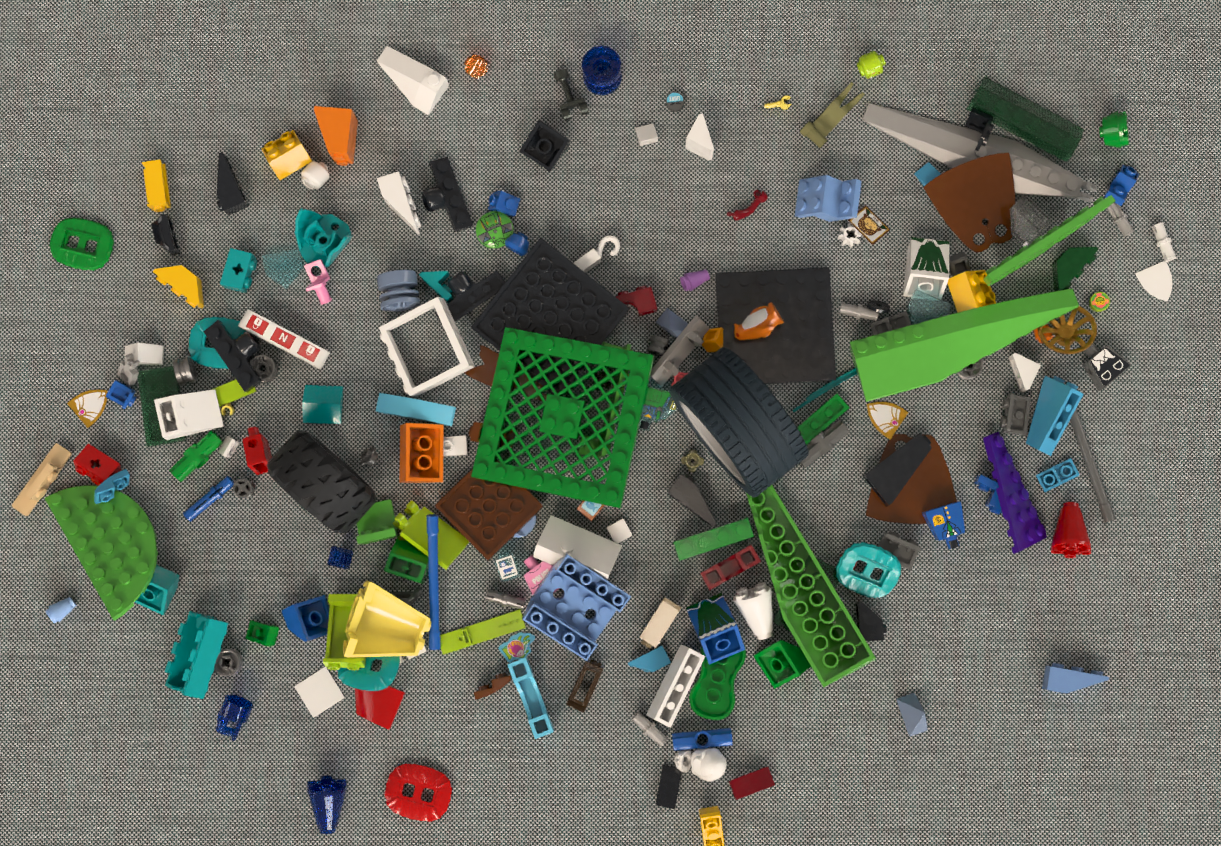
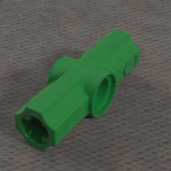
[169,430,224,482]

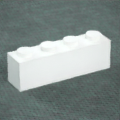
[646,645,705,728]

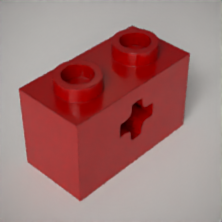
[73,443,122,486]

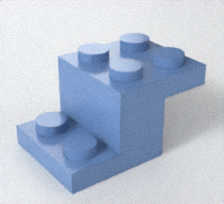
[795,175,861,222]

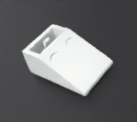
[377,171,422,235]
[154,389,224,440]

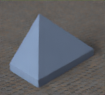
[656,308,690,340]
[896,693,928,737]

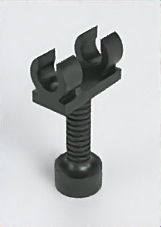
[553,69,589,121]

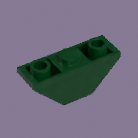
[1052,247,1099,292]

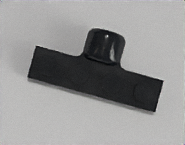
[422,157,473,232]
[435,270,505,322]
[203,320,262,393]

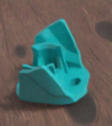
[294,208,352,268]

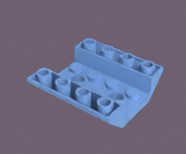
[522,554,631,661]

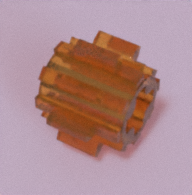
[464,54,488,79]

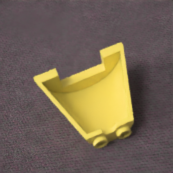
[343,581,431,657]

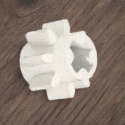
[838,223,862,248]

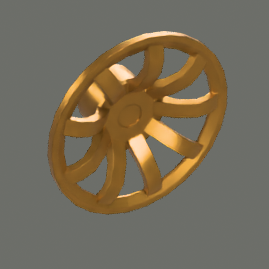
[1037,306,1097,354]

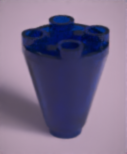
[307,775,347,834]

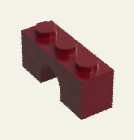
[616,286,657,317]
[700,544,761,591]

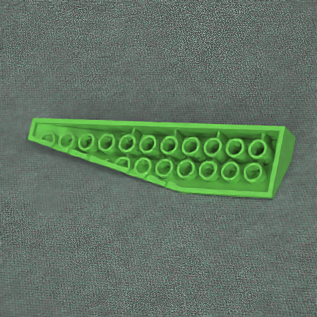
[850,288,1079,402]
[746,485,876,687]

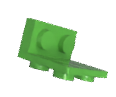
[356,499,399,545]

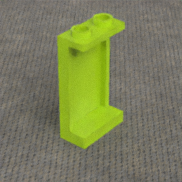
[323,594,366,670]

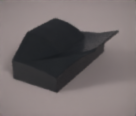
[151,214,180,256]

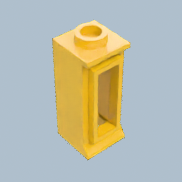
[142,159,171,212]

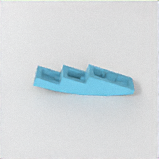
[375,393,456,426]

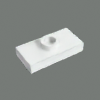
[443,435,468,457]

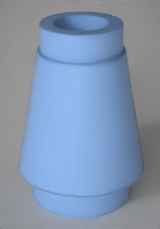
[45,597,77,623]

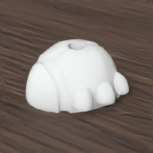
[674,749,692,773]

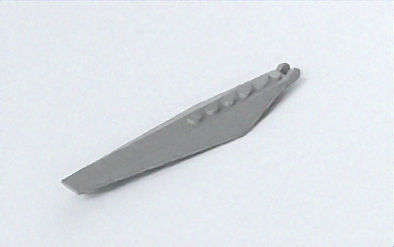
[862,103,1098,202]

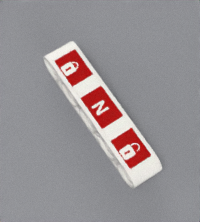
[238,309,330,370]

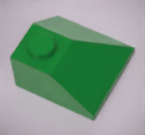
[754,640,811,689]

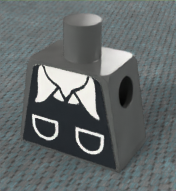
[1083,344,1131,391]

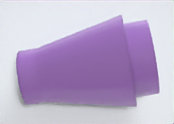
[680,269,710,291]

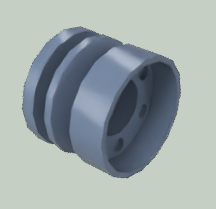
[377,270,421,312]

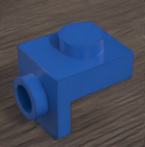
[488,191,520,217]
[105,380,137,409]

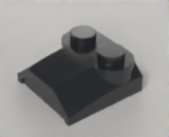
[519,120,571,173]

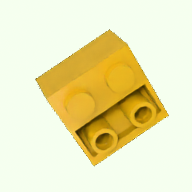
[261,130,312,180]
[947,270,996,313]

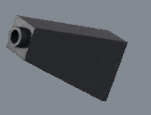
[863,433,932,507]

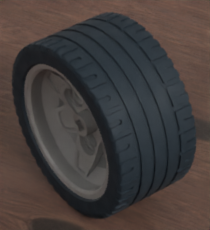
[669,347,809,497]

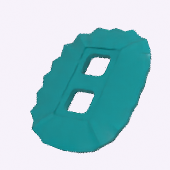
[188,317,248,369]
[836,542,901,598]
[337,656,400,691]

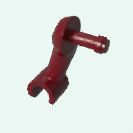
[727,190,768,221]

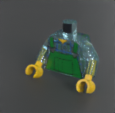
[626,374,677,431]

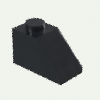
[855,602,887,641]

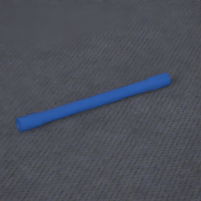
[426,514,441,650]

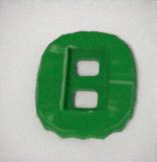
[50,218,114,271]

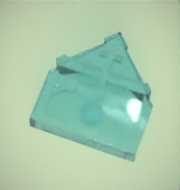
[262,249,303,290]
[907,289,951,325]

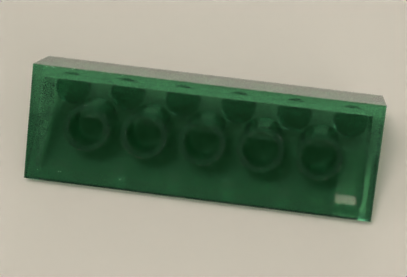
[967,77,1084,162]

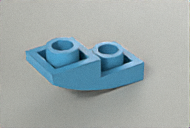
[1036,458,1080,492]
[94,469,130,504]

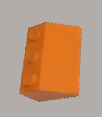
[399,423,444,483]

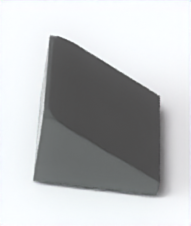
[949,252,971,277]

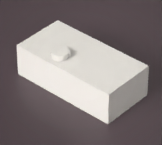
[533,515,622,580]

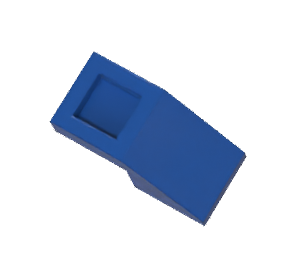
[1105,165,1139,206]
[974,475,1002,515]

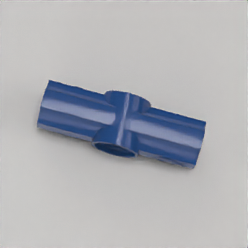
[672,728,733,751]

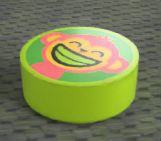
[1089,292,1110,312]

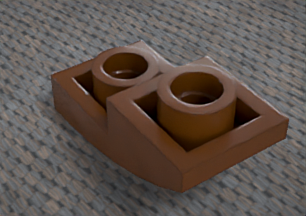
[474,673,512,700]

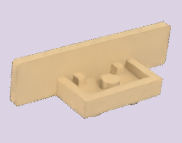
[12,443,72,516]

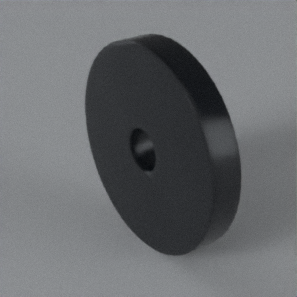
[867,300,890,313]

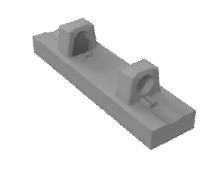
[650,315,710,387]

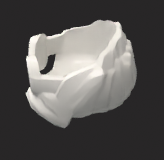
[690,748,727,782]

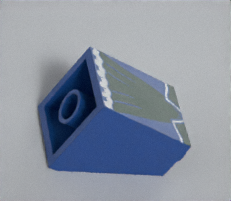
[686,593,745,665]

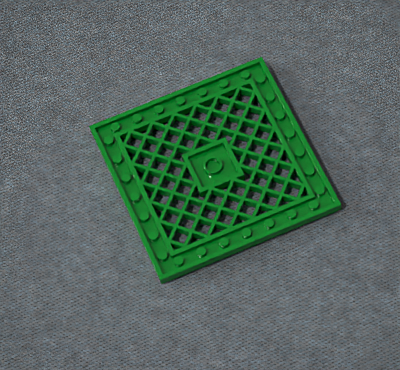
[471,327,654,508]

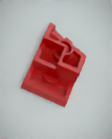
[355,686,406,730]

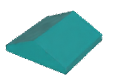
[302,385,344,424]

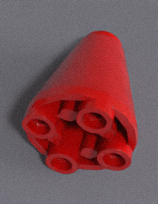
[1051,502,1091,558]

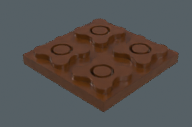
[435,459,544,561]

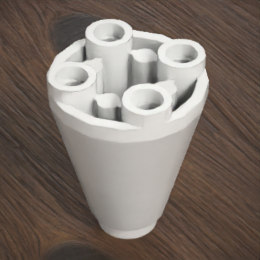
[733,582,773,640]

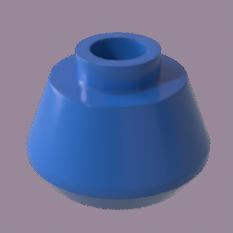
[505,232,529,256]

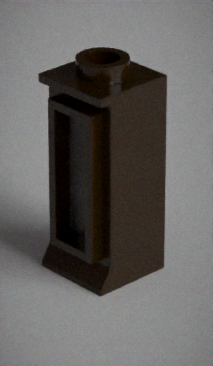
[566,659,603,713]

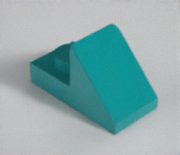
[419,271,453,303]

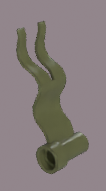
[800,82,865,148]

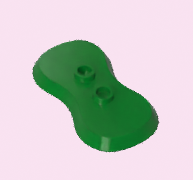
[689,646,746,720]

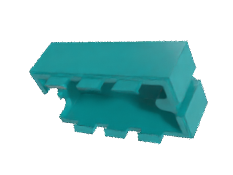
[165,611,228,699]

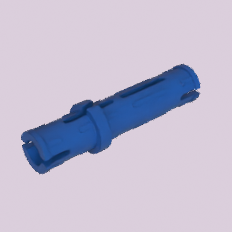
[183,475,234,522]

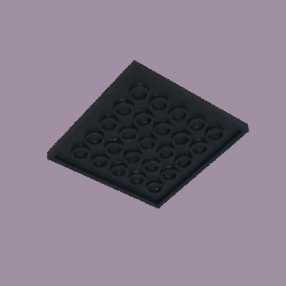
[471,237,630,395]
[715,267,836,384]

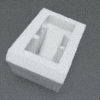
[125,343,164,365]
[1008,353,1041,393]

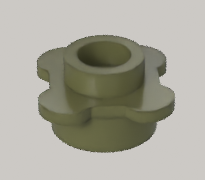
[681,449,704,472]

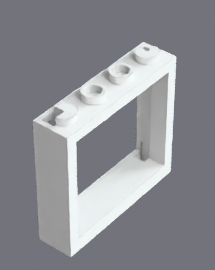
[379,297,475,397]

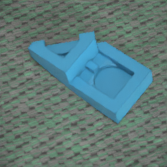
[628,646,671,673]

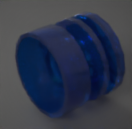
[582,46,622,96]

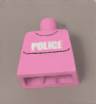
[523,555,560,595]

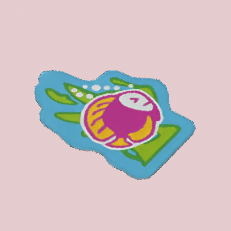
[498,632,535,663]

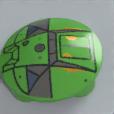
[476,211,513,249]

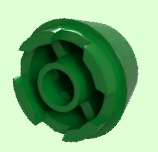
[1099,111,1129,148]

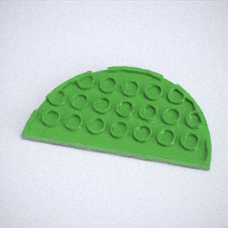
[983,195,1116,286]
[45,486,158,621]

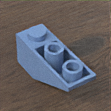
[1042,663,1109,693]

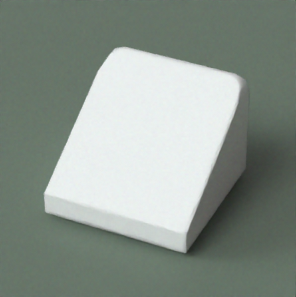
[635,124,658,146]
[218,436,239,459]

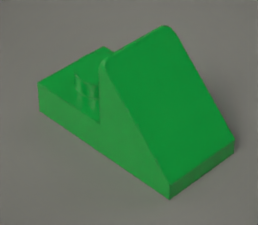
[245,620,279,647]

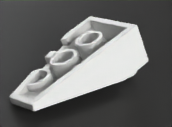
[377,46,449,116]

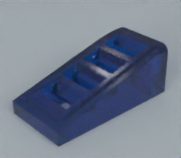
[327,546,353,569]

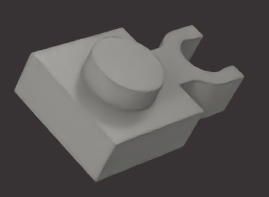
[117,353,140,387]

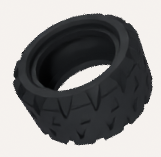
[267,430,376,534]

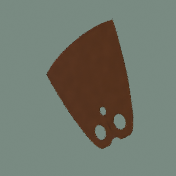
[923,153,1015,253]
[866,434,957,524]

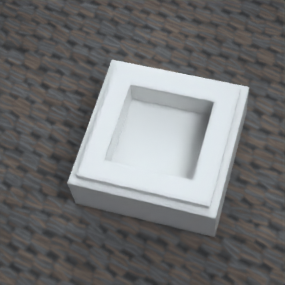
[607,519,633,543]

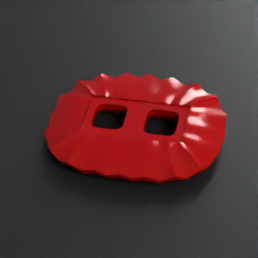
[384,764,452,822]

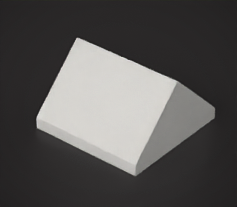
[685,113,714,161]

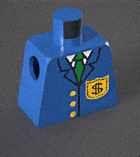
[922,501,965,549]

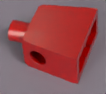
[242,427,272,475]

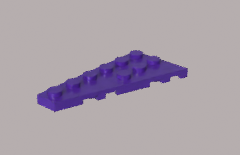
[983,432,1047,554]

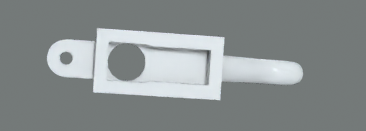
[574,235,620,273]

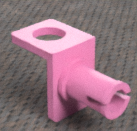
[304,259,332,305]

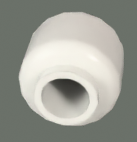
[301,161,329,189]

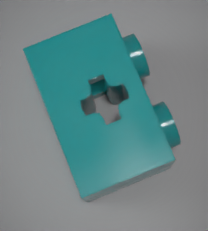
[220,248,257,293]

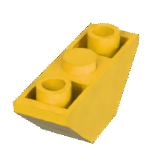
[153,265,204,309]
[698,806,724,846]

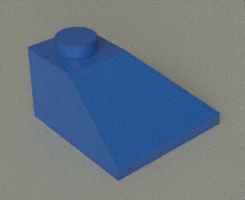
[282,595,330,642]

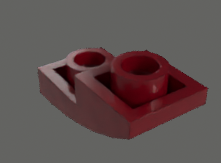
[729,767,775,800]

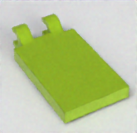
[393,500,469,570]

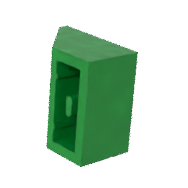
[384,535,428,584]

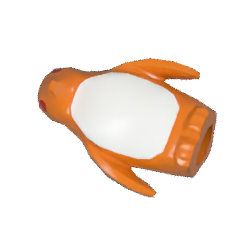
[734,302,784,340]

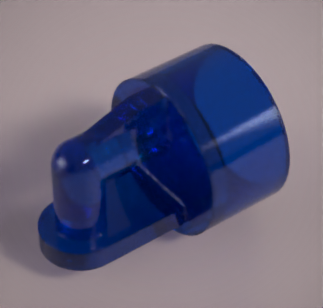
[216,694,253,741]

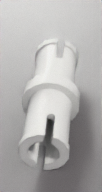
[1151,222,1177,262]

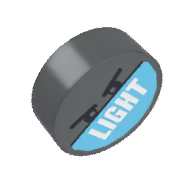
[666,92,684,112]

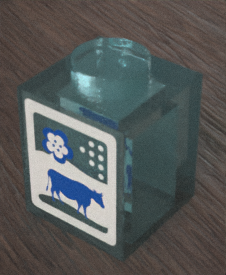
[494,552,521,583]

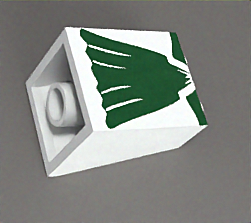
[903,237,949,301]

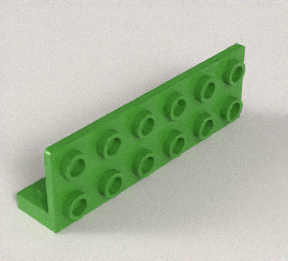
[578,342,633,459]

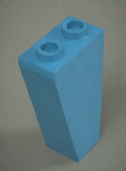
[1026,375,1084,456]

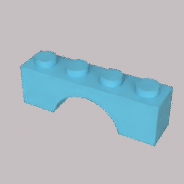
[507,657,555,739]

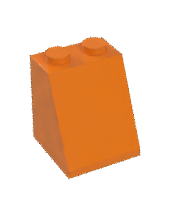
[314,106,358,166]

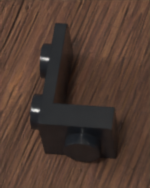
[965,108,994,151]

